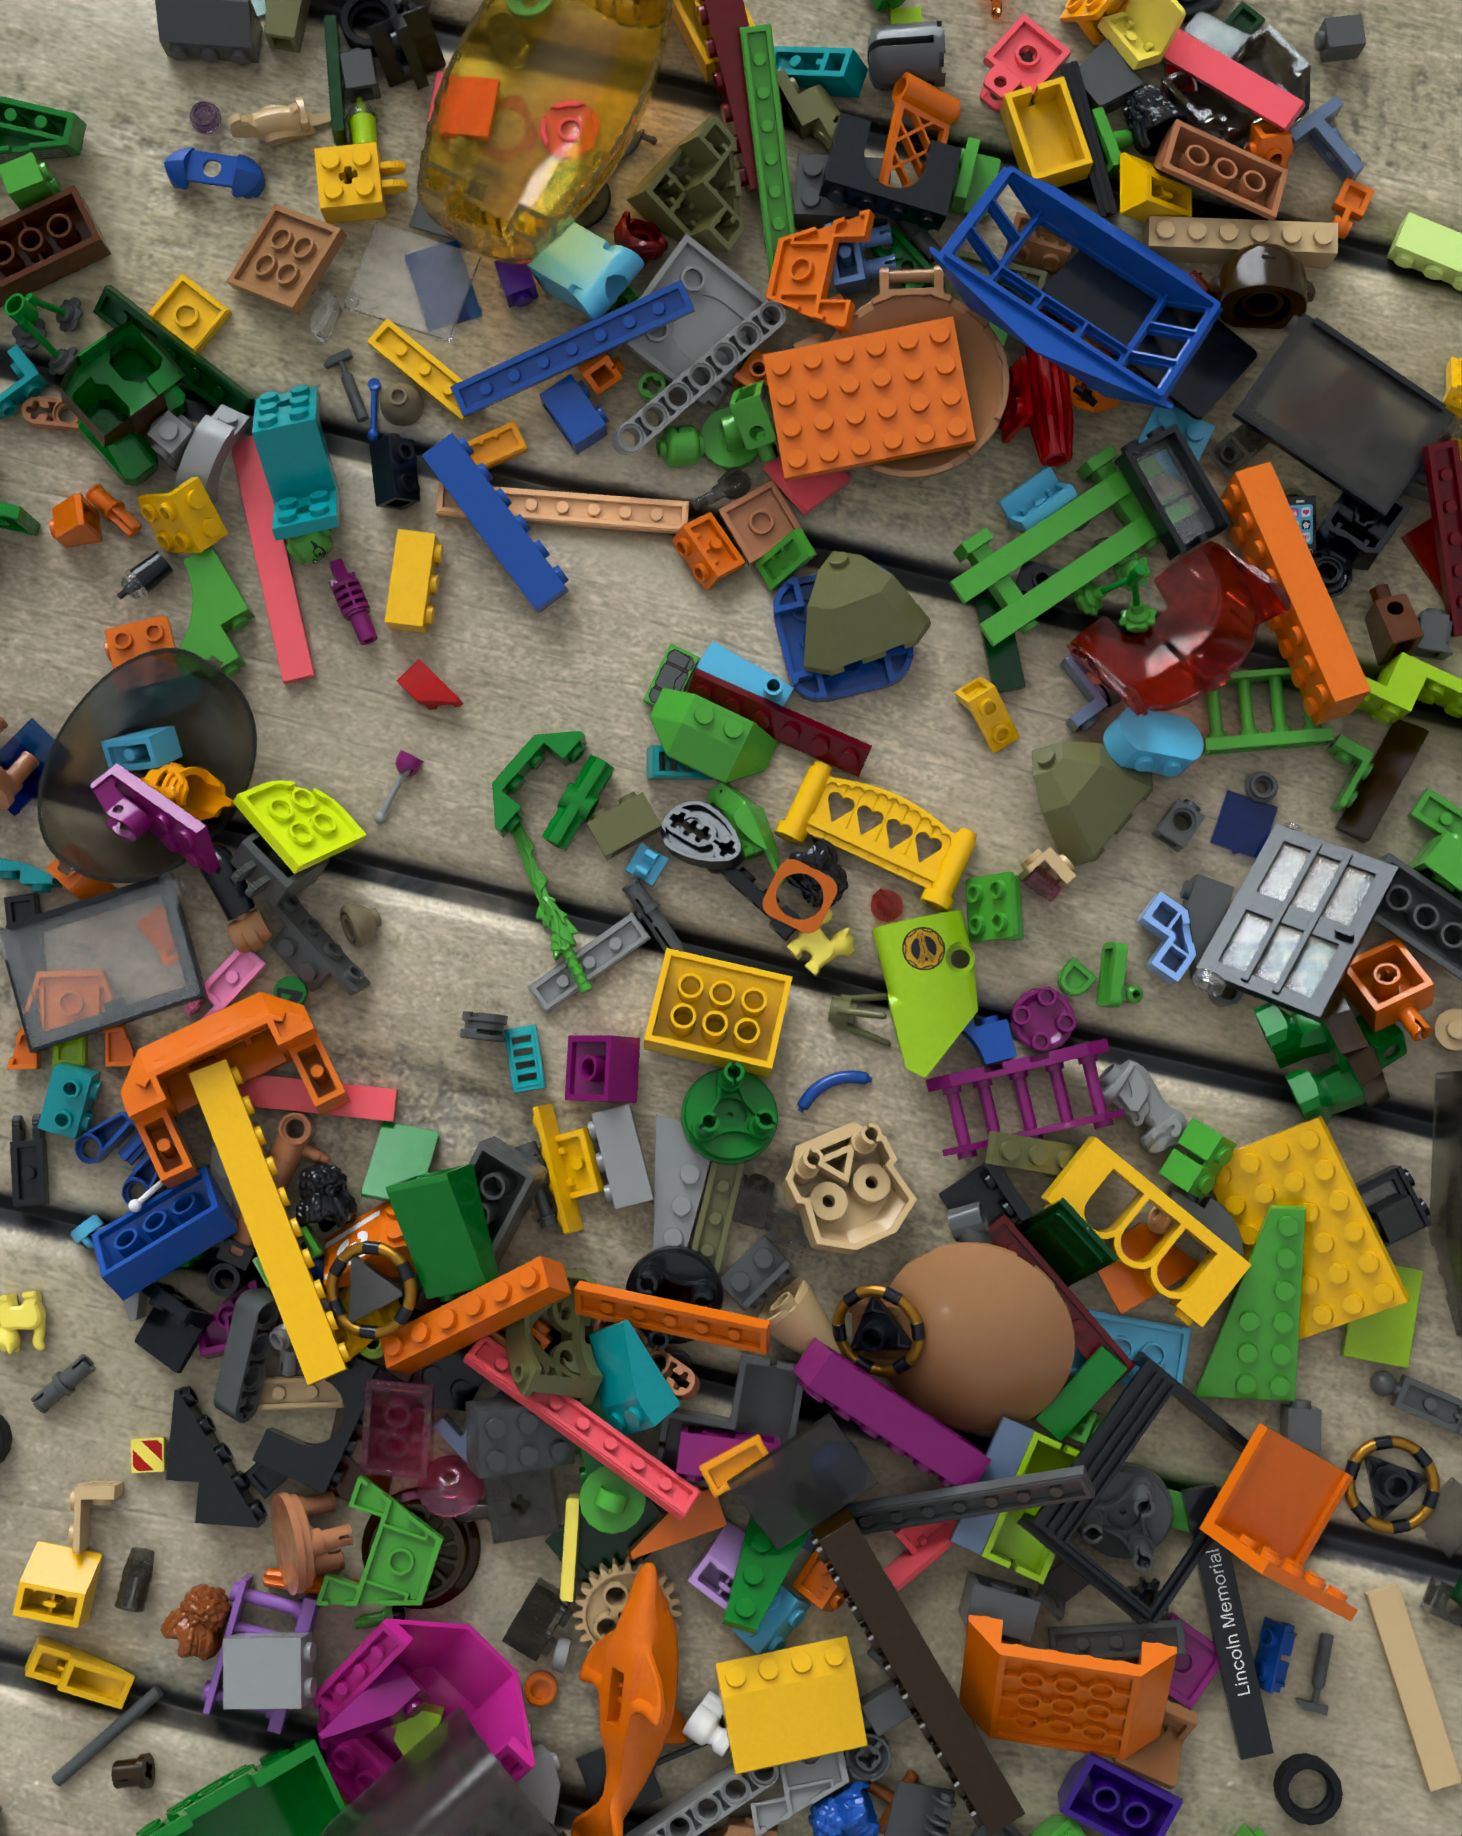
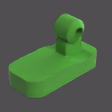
[1096,942,1143,1008]

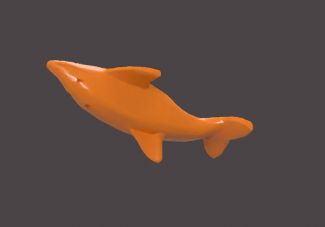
[570,1562,688,1836]

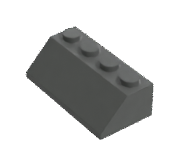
[1352,853,1462,981]

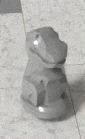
[1099,1059,1187,1155]

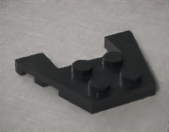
[363,1286,484,1411]

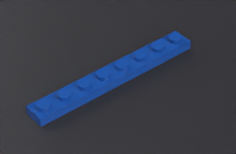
[450,280,695,417]

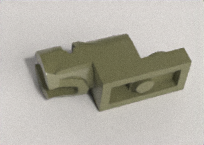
[777,68,841,154]

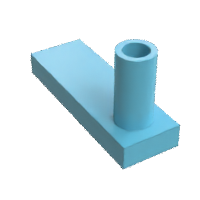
[696,641,794,707]

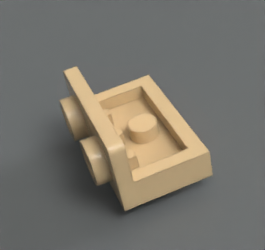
[1018,847,1076,892]

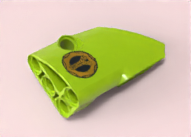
[871,910,978,1078]

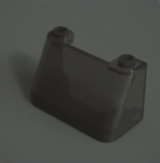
[1161,25,1311,149]

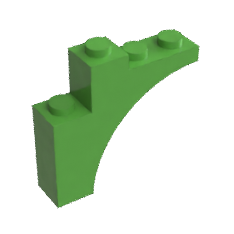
[145,546,255,701]

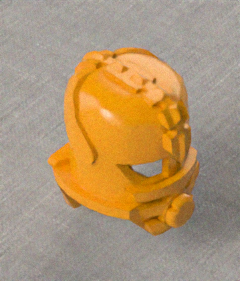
[140,762,235,821]

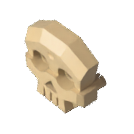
[781,1122,917,1255]

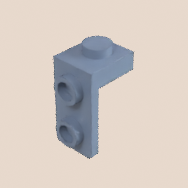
[1060,655,1109,733]

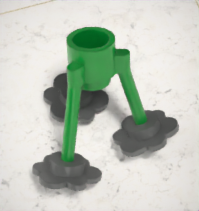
[4,293,83,375]

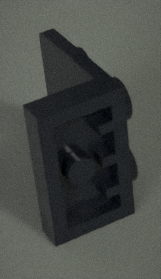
[939,1163,1033,1225]
[135,1281,214,1373]

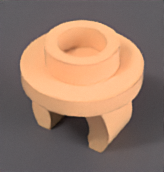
[1147,1207,1173,1234]

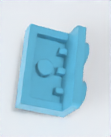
[998,466,1078,532]
[731,1583,810,1654]

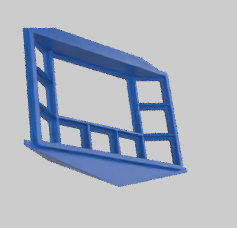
[929,166,1223,409]

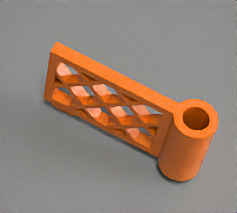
[878,72,961,188]

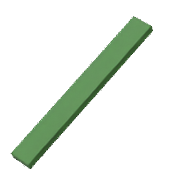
[739,24,796,279]

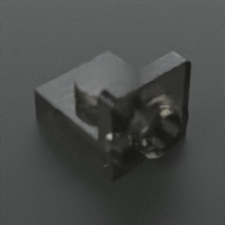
[731,1174,775,1230]

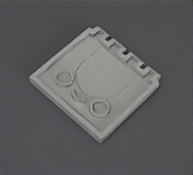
[623,233,774,409]

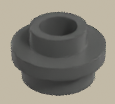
[1245,771,1278,803]

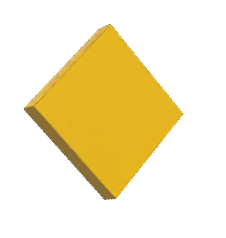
[148,273,232,353]

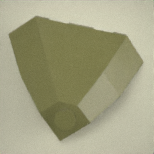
[627,114,745,253]
[803,551,931,676]
[1032,741,1153,867]

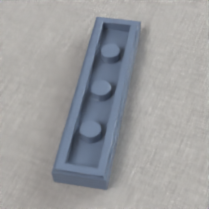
[949,1415,1034,1555]

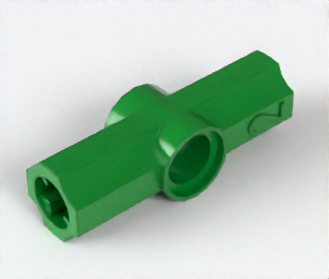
[542,755,615,851]

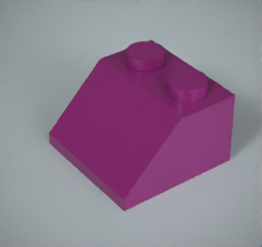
[565,1035,640,1103]

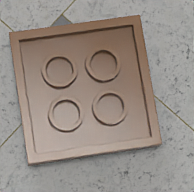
[226,204,347,315]

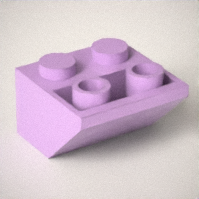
[688,1519,745,1610]

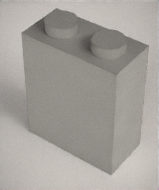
[223,1632,317,1709]

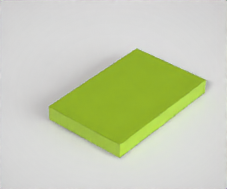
[1340,1265,1423,1368]

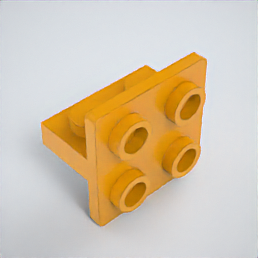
[1059,0,1130,45]

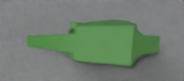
[707,783,786,884]

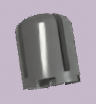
[867,20,946,91]

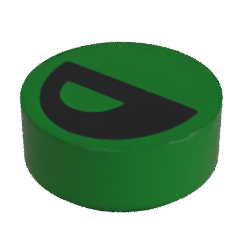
[274,976,308,1005]

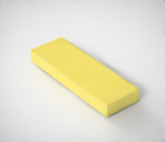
[560,1493,581,1602]

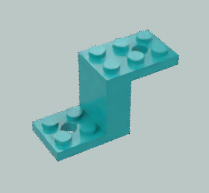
[252,385,340,541]

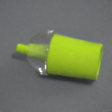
[346,97,378,145]

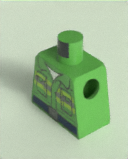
[729,380,779,462]

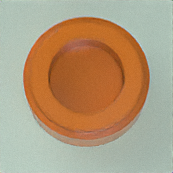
[524,1670,558,1707]

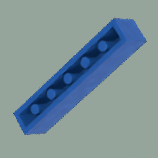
[422,433,569,614]

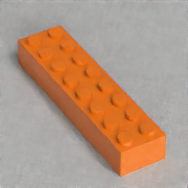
[1220,462,1371,725]

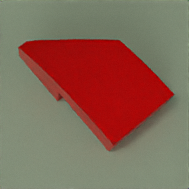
[396,659,464,710]

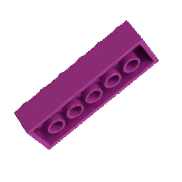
[792,1338,991,1487]

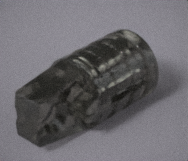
[114,1547,155,1612]

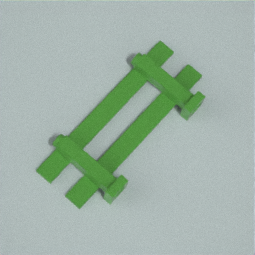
[949,445,1192,647]

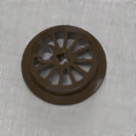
[361,1487,481,1609]

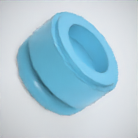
[70,1214,104,1249]

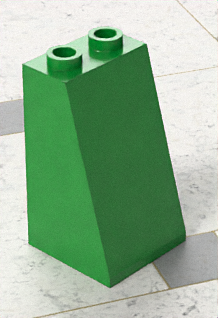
[386,1163,499,1302]

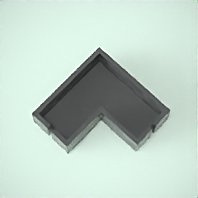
[656,1352,803,1501]

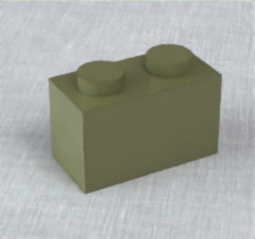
[587,792,662,860]

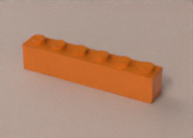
[380,1256,571,1374]

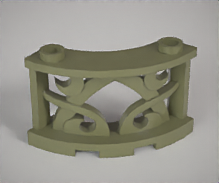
[506,1259,604,1405]

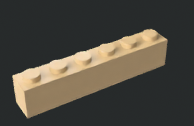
[1142,216,1338,268]

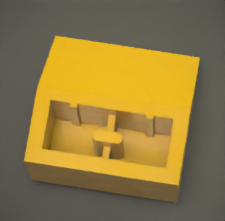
[1120,152,1192,224]
[12,1541,104,1628]

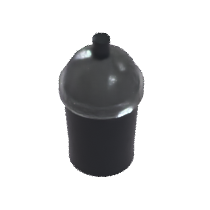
[117,551,173,599]

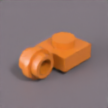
[1331,177,1375,240]

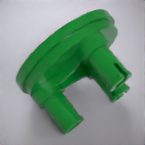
[681,1062,778,1165]

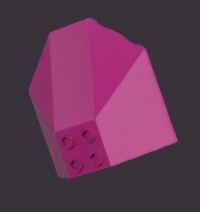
[313,1618,535,1836]

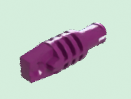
[329,558,378,645]

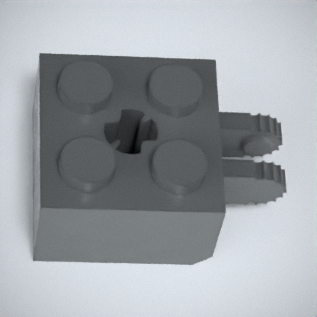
[230,831,331,907]

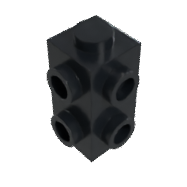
[369,433,420,510]

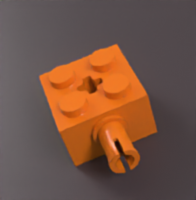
[1340,937,1434,1042]

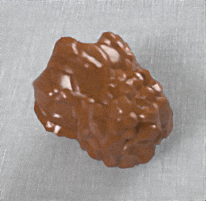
[160,1584,231,1661]

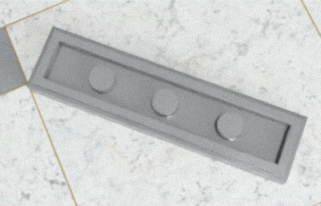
[528,912,651,1013]

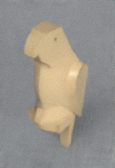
[227,96,346,146]

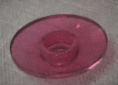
[417,1455,484,1517]

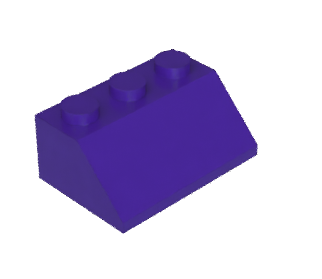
[1058,1752,1183,1836]

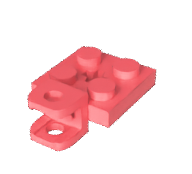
[980,13,1071,113]

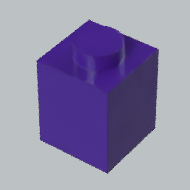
[494,251,539,308]

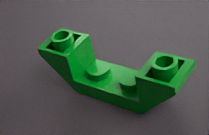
[492,731,587,838]

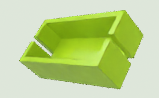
[981,1426,1081,1584]

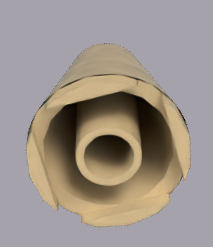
[756,1278,843,1356]

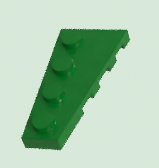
[722,1496,820,1634]

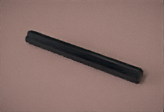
[1060,61,1118,218]

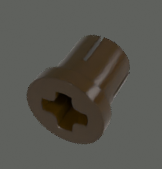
[111,1753,156,1789]

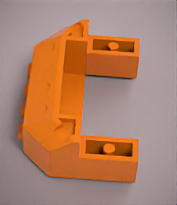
[120,992,351,1190]

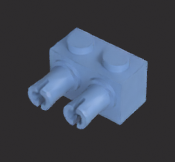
[824,219,898,296]

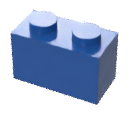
[539,374,609,455]

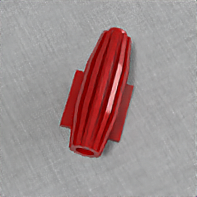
[998,346,1074,467]

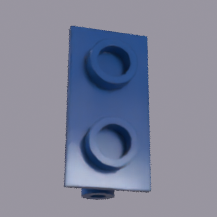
[1254,1617,1297,1694]

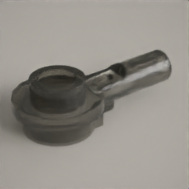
[691,469,751,512]

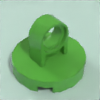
[701,407,761,471]
[579,1466,647,1534]

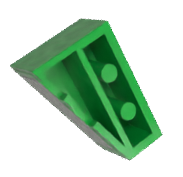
[0,96,87,164]

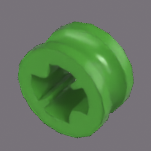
[638,372,666,403]

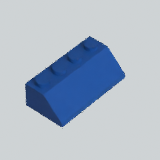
[91,1166,239,1301]

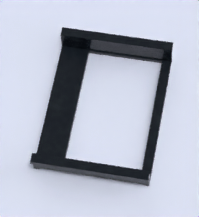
[1017,1351,1249,1625]

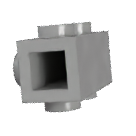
[147,410,196,470]

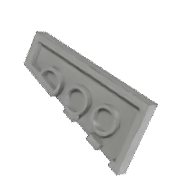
[653,1114,710,1249]

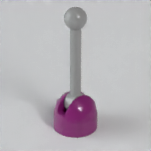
[374,750,424,824]

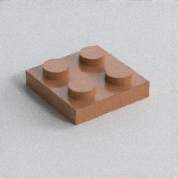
[718,480,805,566]

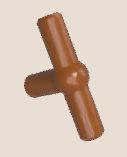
[866,1770,919,1835]

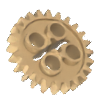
[573,1556,681,1652]

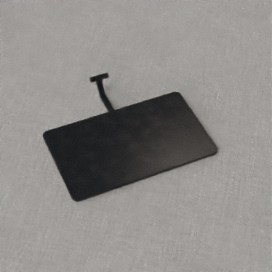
[1042,250,1257,420]

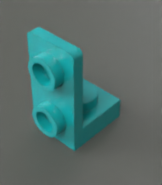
[0,344,48,419]

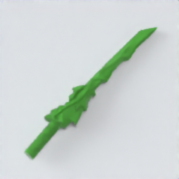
[512,824,593,994]

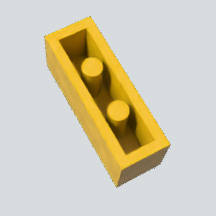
[384,529,443,634]

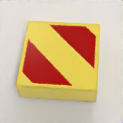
[131,1437,167,1473]

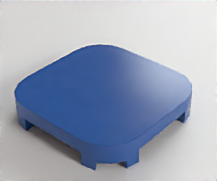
[773,560,914,703]

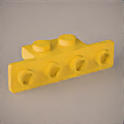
[533,1104,604,1235]

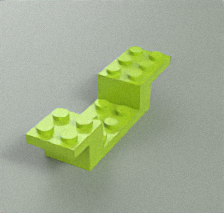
[1354,652,1462,725]

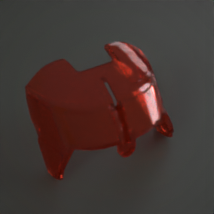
[1066,541,1291,717]

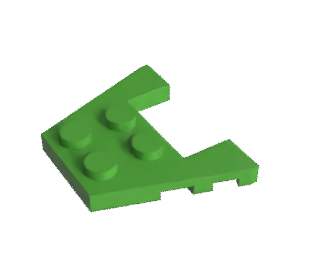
[315,1475,445,1606]

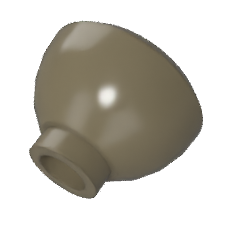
[380,382,424,426]
[340,904,382,948]

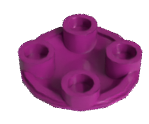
[1011,987,1076,1051]

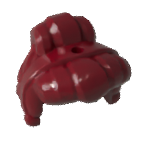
[614,211,668,268]

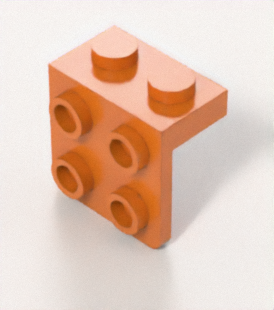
[104,615,181,698]

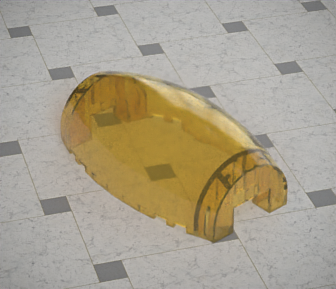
[417,0,674,265]

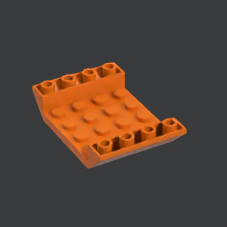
[959,1615,1177,1760]

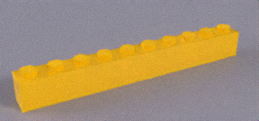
[188,1059,351,1386]

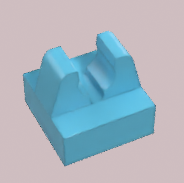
[625,842,669,887]

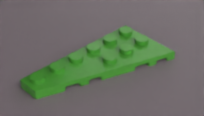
[1193,1205,1306,1401]

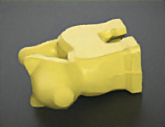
[787,908,855,977]
[0,1290,46,1354]

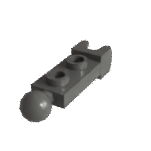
[1370,1370,1462,1436]

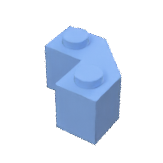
[1136,892,1196,985]

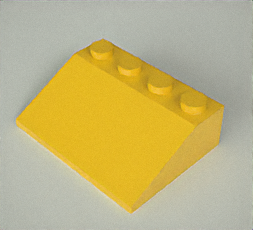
[644,948,793,1078]
[715,1636,867,1775]

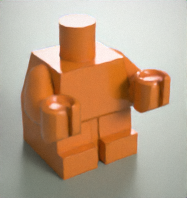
[577,353,625,396]

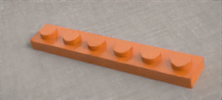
[574,1280,770,1355]

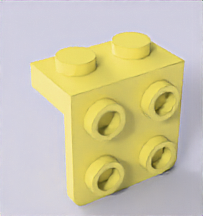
[1097,0,1186,70]

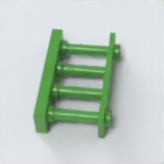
[1192,667,1334,756]

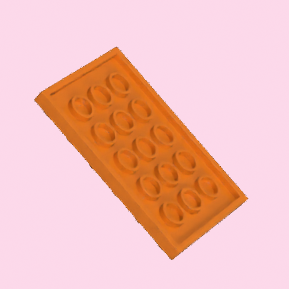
[763,316,976,482]

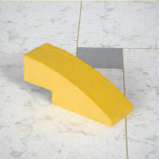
[25,1635,135,1710]

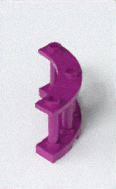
[926,1038,1125,1160]

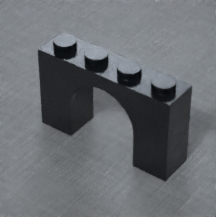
[819,112,962,231]
[252,1354,386,1493]

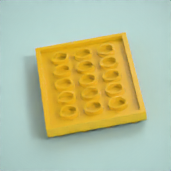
[1212,1115,1410,1340]

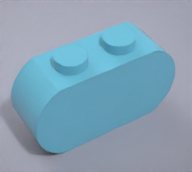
[1103,706,1204,777]

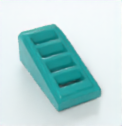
[646,745,713,780]
[504,1024,547,1094]

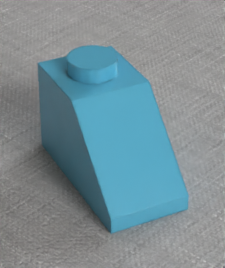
[101,726,183,771]

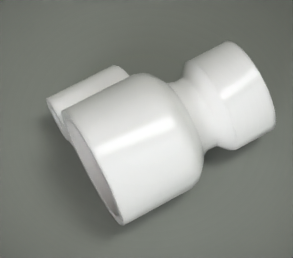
[682,1691,730,1758]

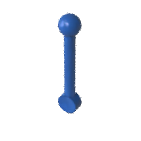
[367,378,381,442]

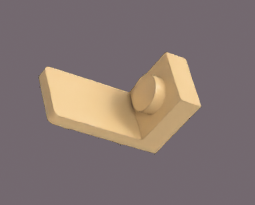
[68,1481,124,1554]

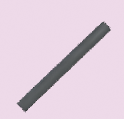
[52,1685,164,1786]

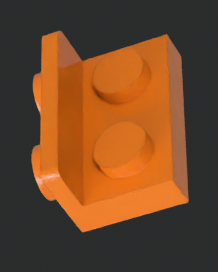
[672,512,746,591]
[792,1550,847,1612]

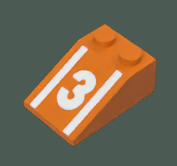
[323,1202,417,1291]

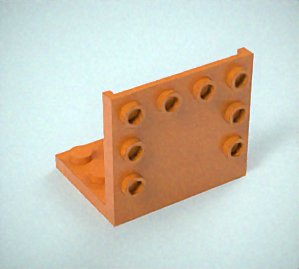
[1199,1423,1358,1622]

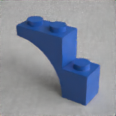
[961,1015,1017,1066]

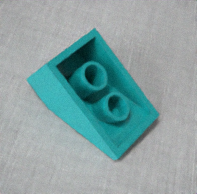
[589,1319,681,1435]

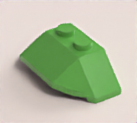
[649,688,778,784]

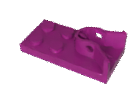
[91,763,220,875]

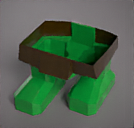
[60,319,186,486]
[1253,987,1390,1126]

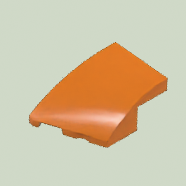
[1097,1222,1199,1314]

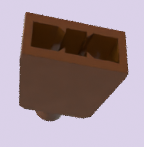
[1365,584,1424,666]

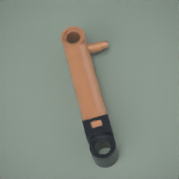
[207,1112,330,1296]

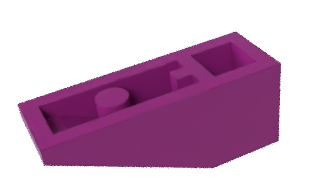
[319,1660,431,1745]

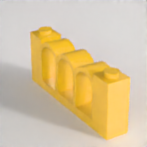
[1041,1136,1252,1327]

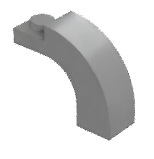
[174,404,250,505]

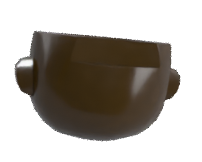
[1207,243,1316,329]

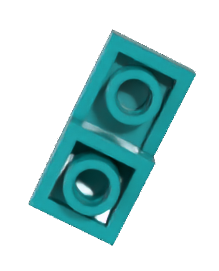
[0,858,62,893]

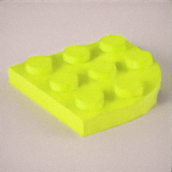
[233,780,367,874]

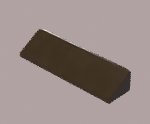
[1335,719,1430,843]

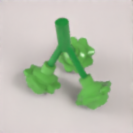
[1073,552,1157,633]

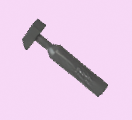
[324,348,369,422]
[1295,1633,1334,1715]

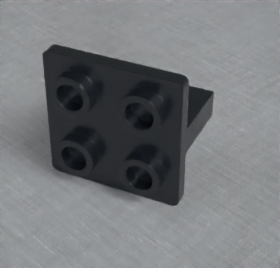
[367,5,446,90]

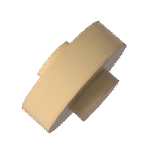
[1431,1008,1462,1051]

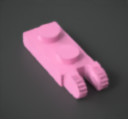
[184,948,268,1019]

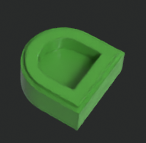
[1057,957,1098,996]

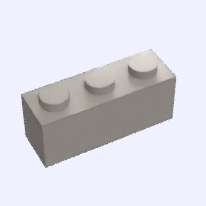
[587,1104,654,1210]

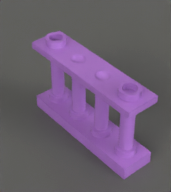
[201,1573,320,1734]

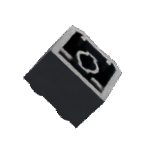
[1311,473,1412,598]

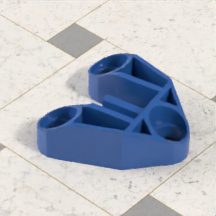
[75,1112,177,1204]

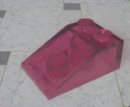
[360,1379,435,1480]

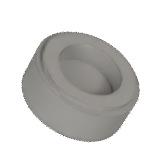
[551,1636,572,1673]

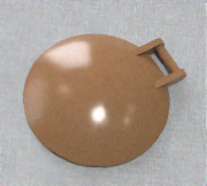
[829,265,1009,479]
[849,1242,1075,1431]

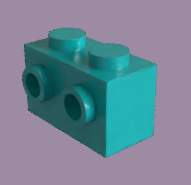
[37,1062,102,1139]

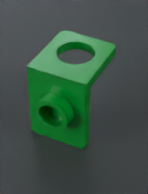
[1355,1015,1407,1069]

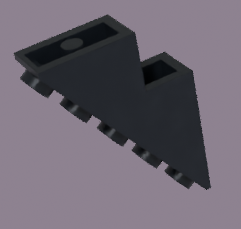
[166,1386,268,1528]

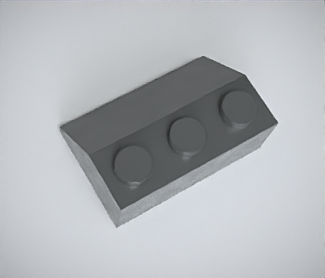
[155,0,262,65]

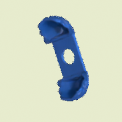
[164,147,266,199]

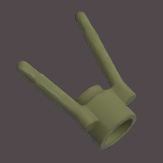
[828,993,891,1046]

